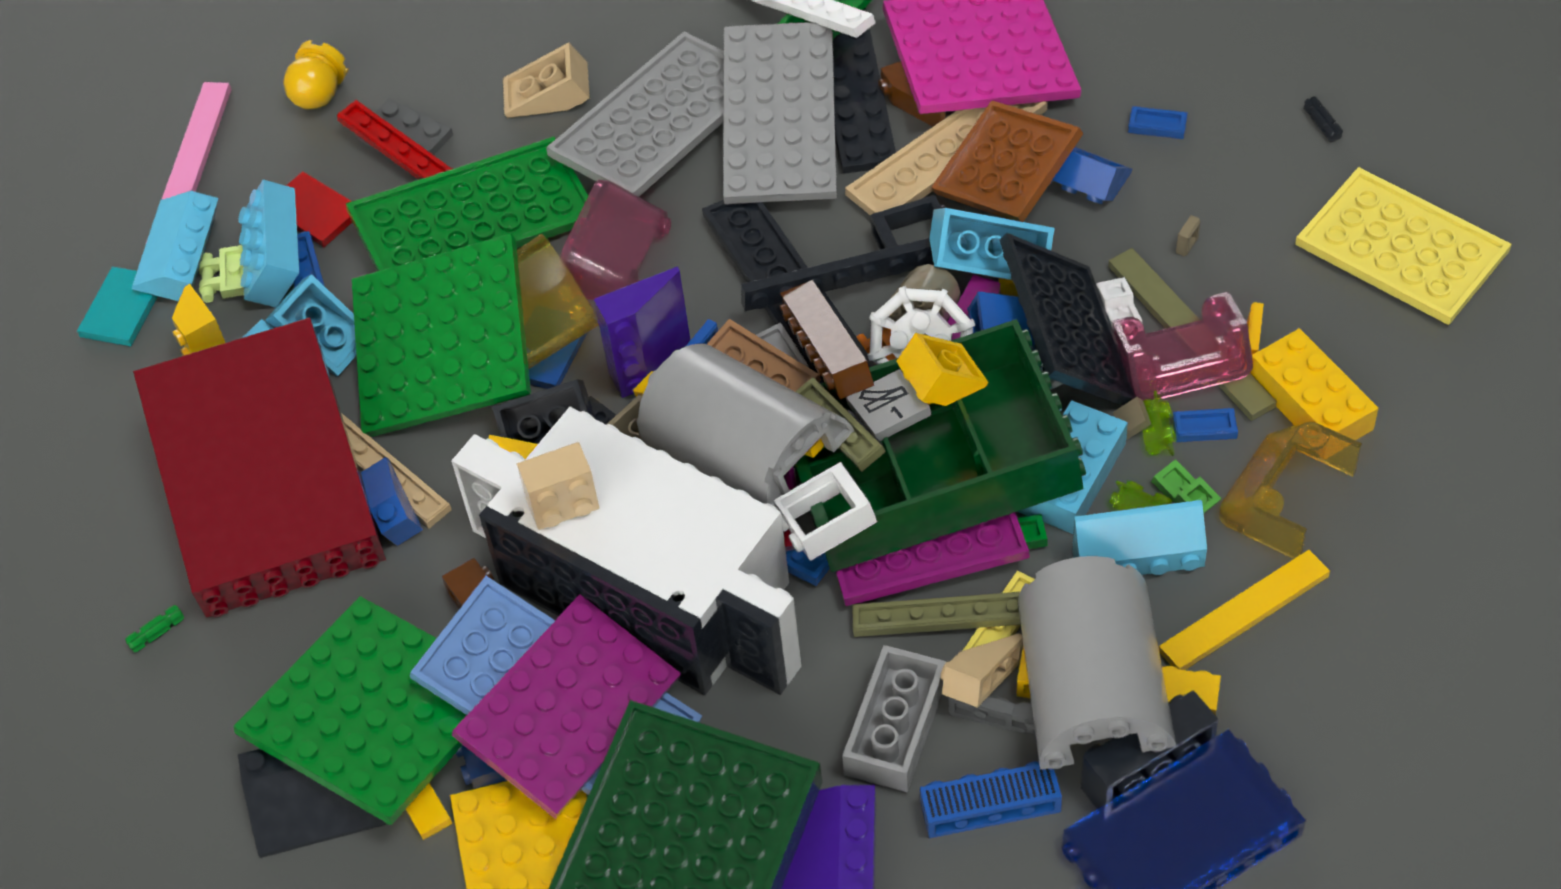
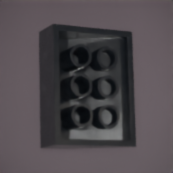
[238,749,388,858]

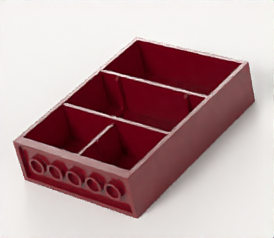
[133,317,386,617]

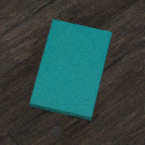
[77,266,158,346]

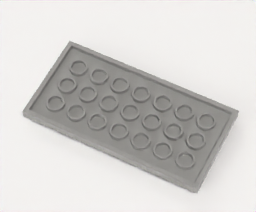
[723,22,837,204]
[546,32,724,201]

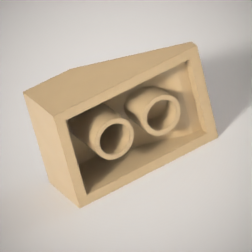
[503,43,590,118]

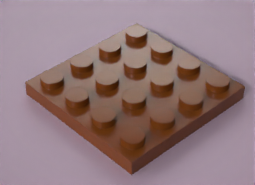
[931,100,1083,222]

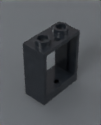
[871,195,946,250]

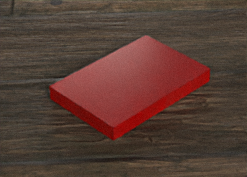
[286,171,352,247]

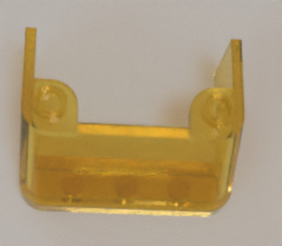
[1219,422,1362,559]

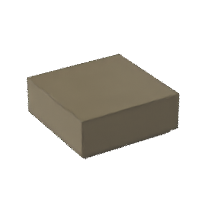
[1176,215,1201,257]
[1113,397,1151,440]

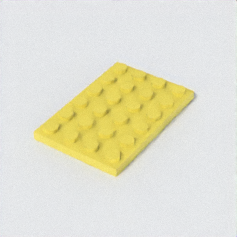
[1295,167,1512,325]

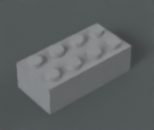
[842,645,946,793]

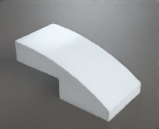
[1097,277,1143,335]

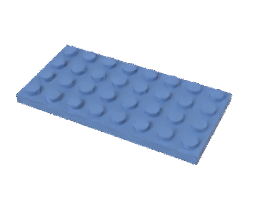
[410,576,702,795]

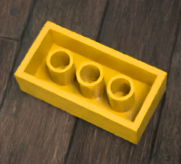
[1249,328,1379,458]

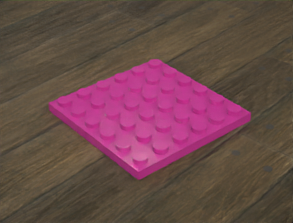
[883,0,1081,114]

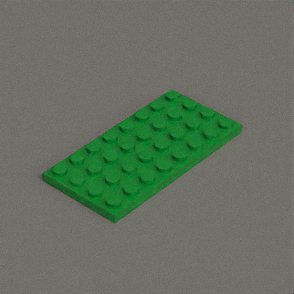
[346,137,599,271]

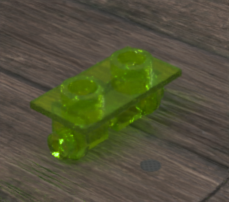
[1142,390,1177,456]
[1109,480,1172,511]

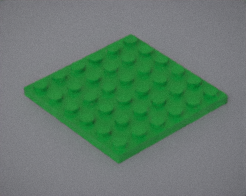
[352,234,531,437]
[233,596,467,825]

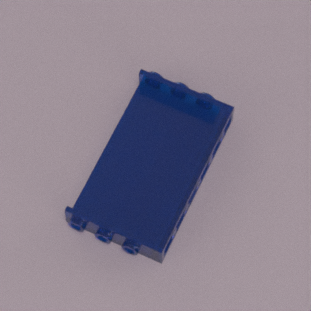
[1061,729,1306,889]

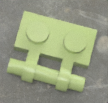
[199,245,244,303]

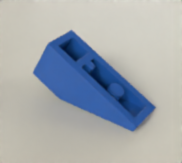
[361,457,423,546]

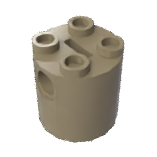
[888,264,960,336]

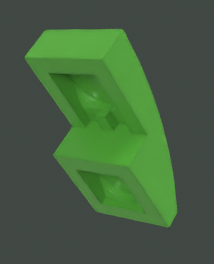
[1151,459,1222,514]

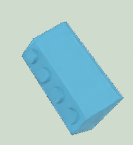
[132,191,218,301]
[929,208,1055,280]
[1072,500,1207,575]

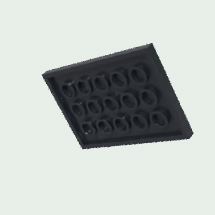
[999,233,1138,405]

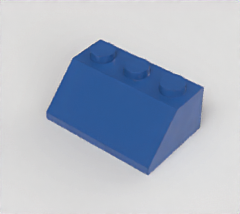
[1050,147,1132,204]

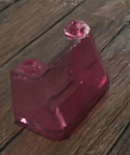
[560,179,671,300]
[1112,292,1253,402]

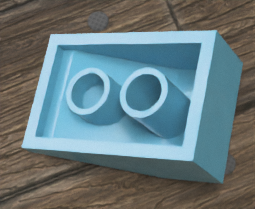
[265,274,357,377]

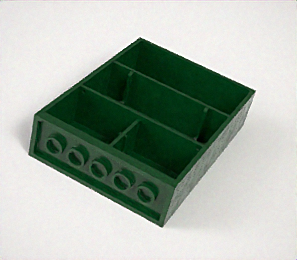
[793,319,1086,573]

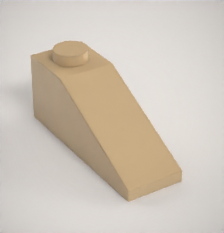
[941,633,1023,708]

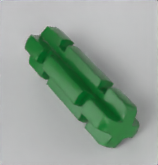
[125,605,184,653]

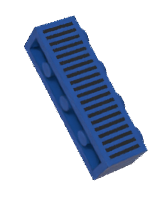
[920,761,1062,838]

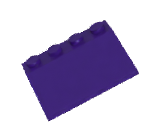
[594,266,691,398]
[781,785,876,889]

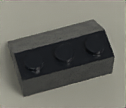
[492,379,594,444]

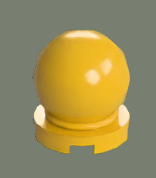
[283,40,349,110]

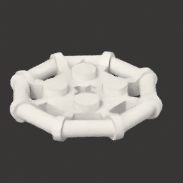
[867,286,975,365]

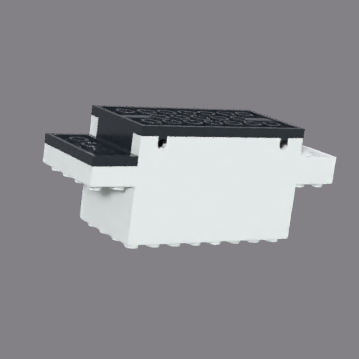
[452,407,801,695]

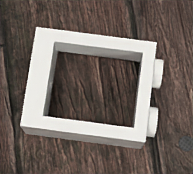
[774,462,877,561]

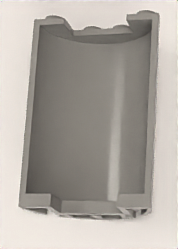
[637,344,854,508]
[1018,556,1176,770]

